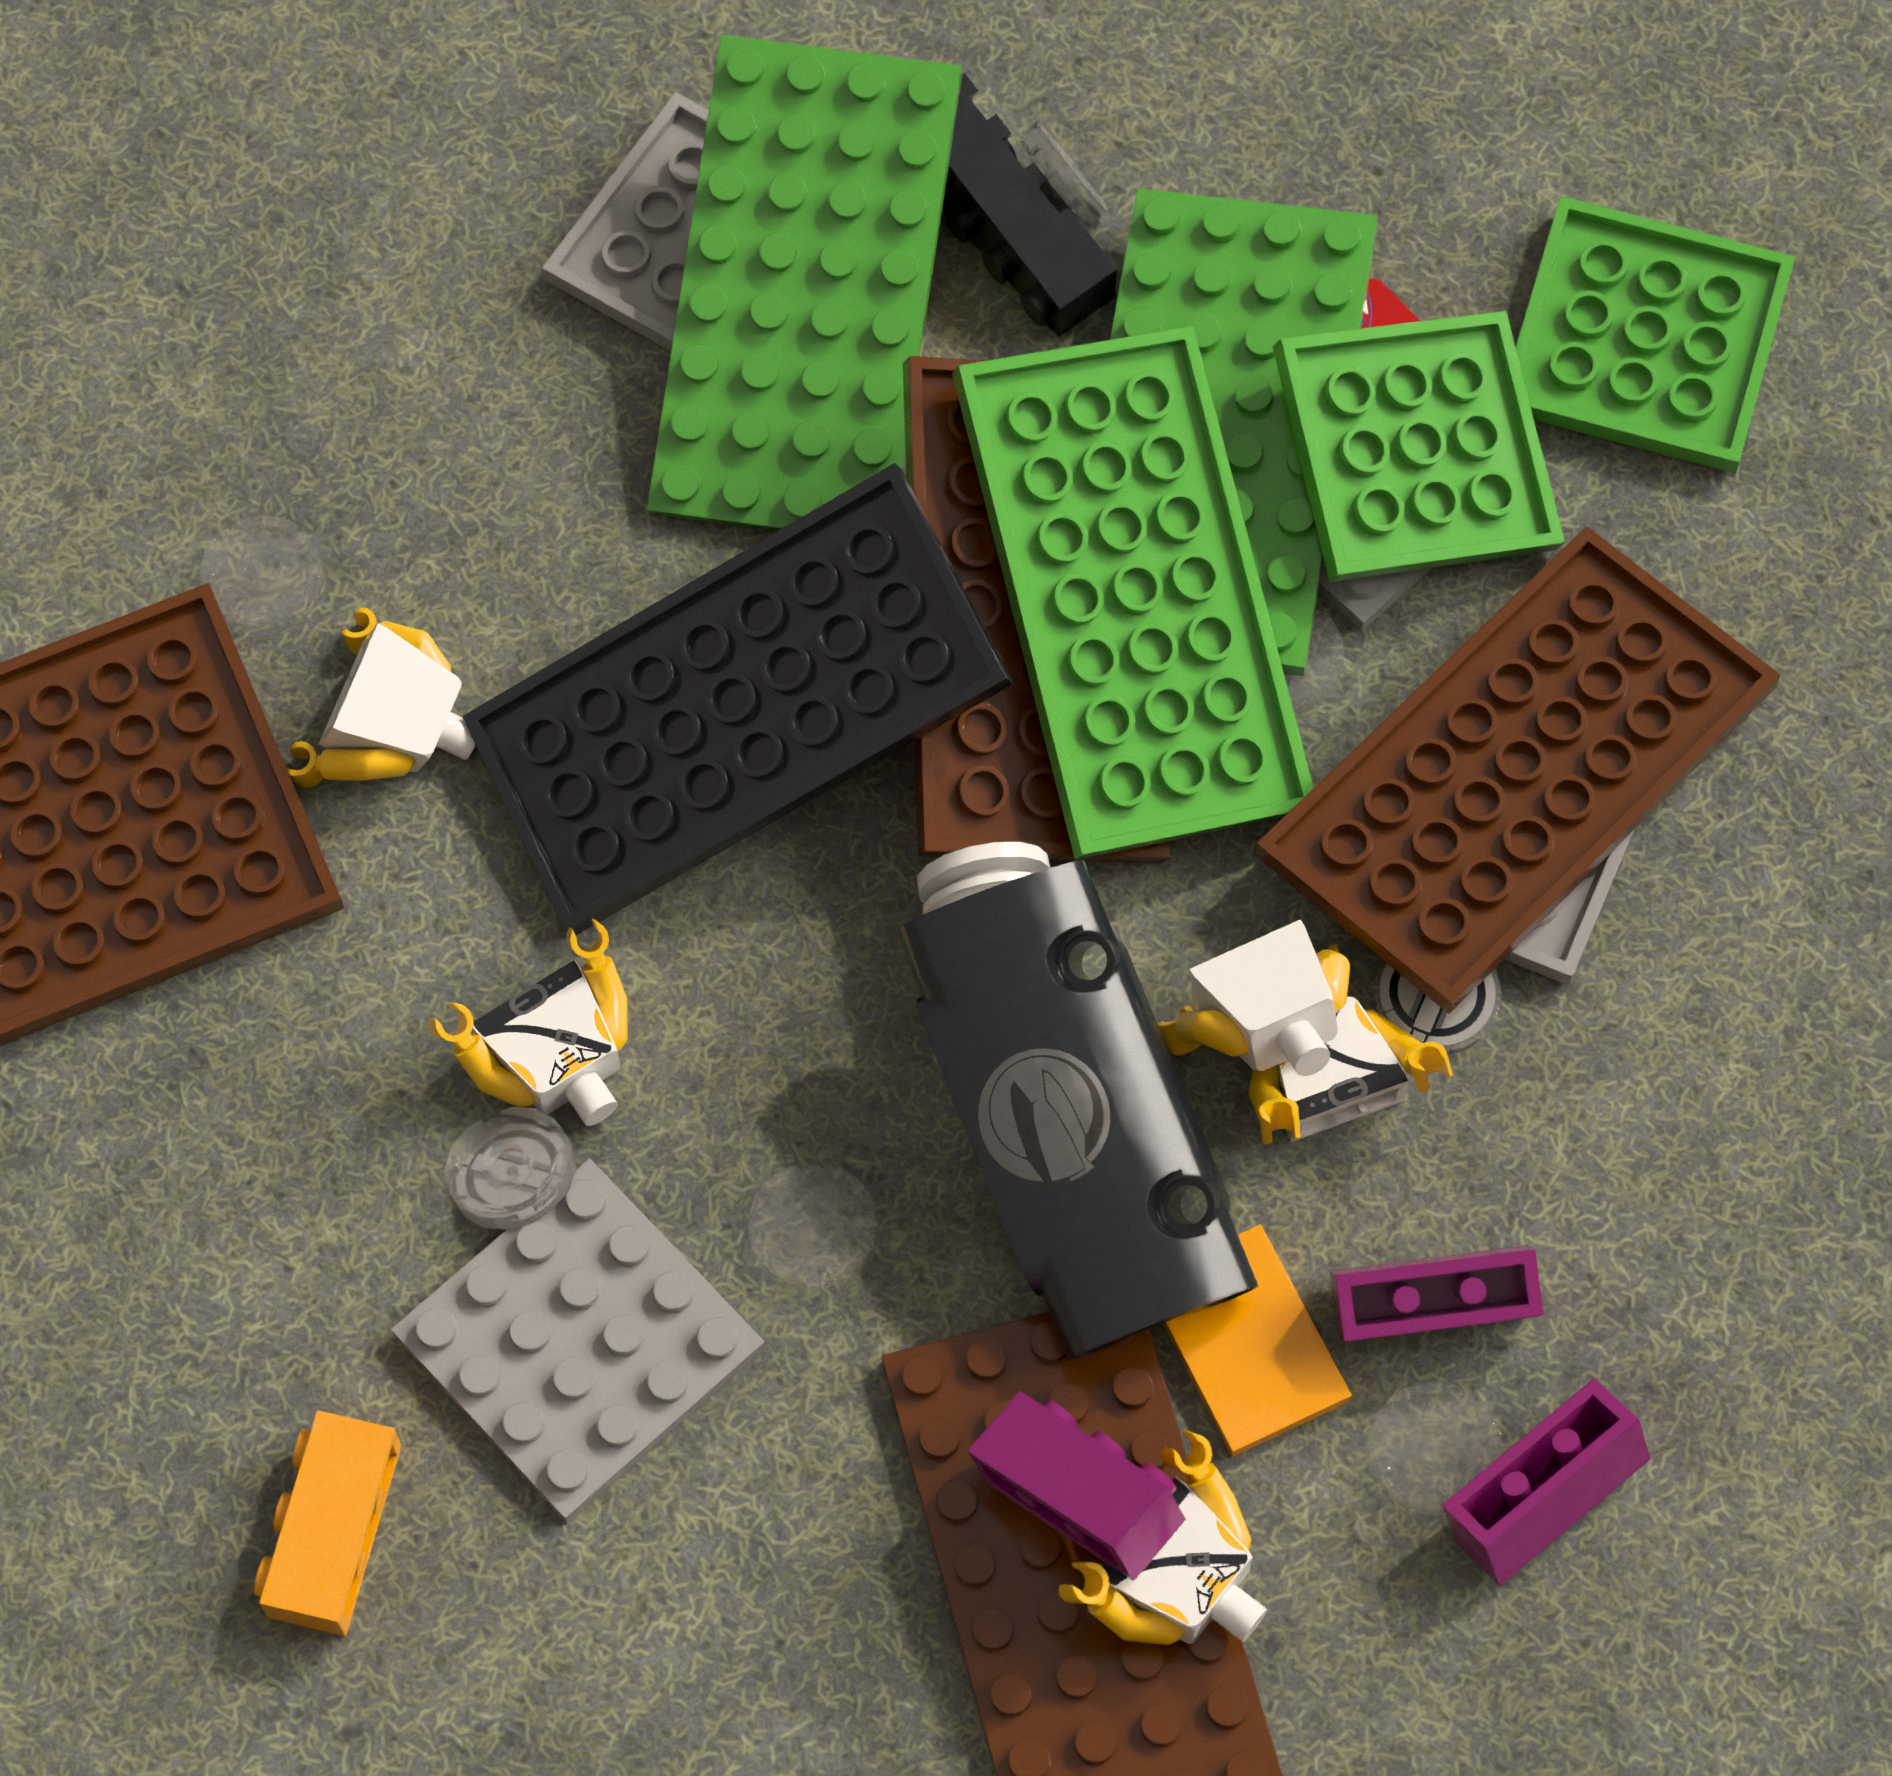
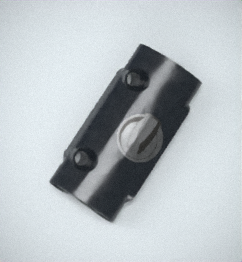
[896,860,1259,1361]

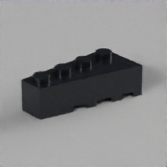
[942,73,1117,337]

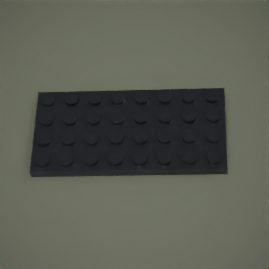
[462,463,1014,935]

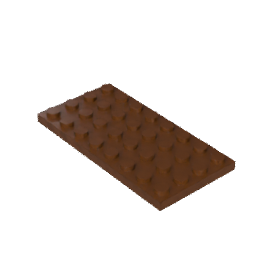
[903,356,1170,863]
[1255,526,1780,1014]
[882,1312,1283,1776]

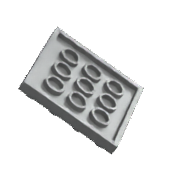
[542,92,709,351]
[391,1158,766,1524]

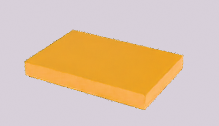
[1163,1224,1352,1457]

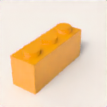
[254,1410,402,1637]

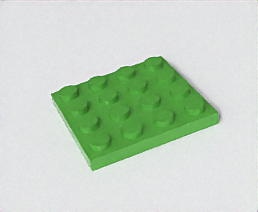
[1516,196,1795,474]
[1273,311,1565,582]

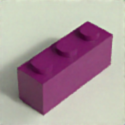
[1329,1245,1544,1342]
[1442,1378,1651,1586]
[968,1391,1186,1581]

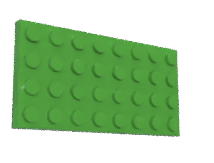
[647,34,963,531]
[1110,188,1378,676]
[952,326,1314,860]

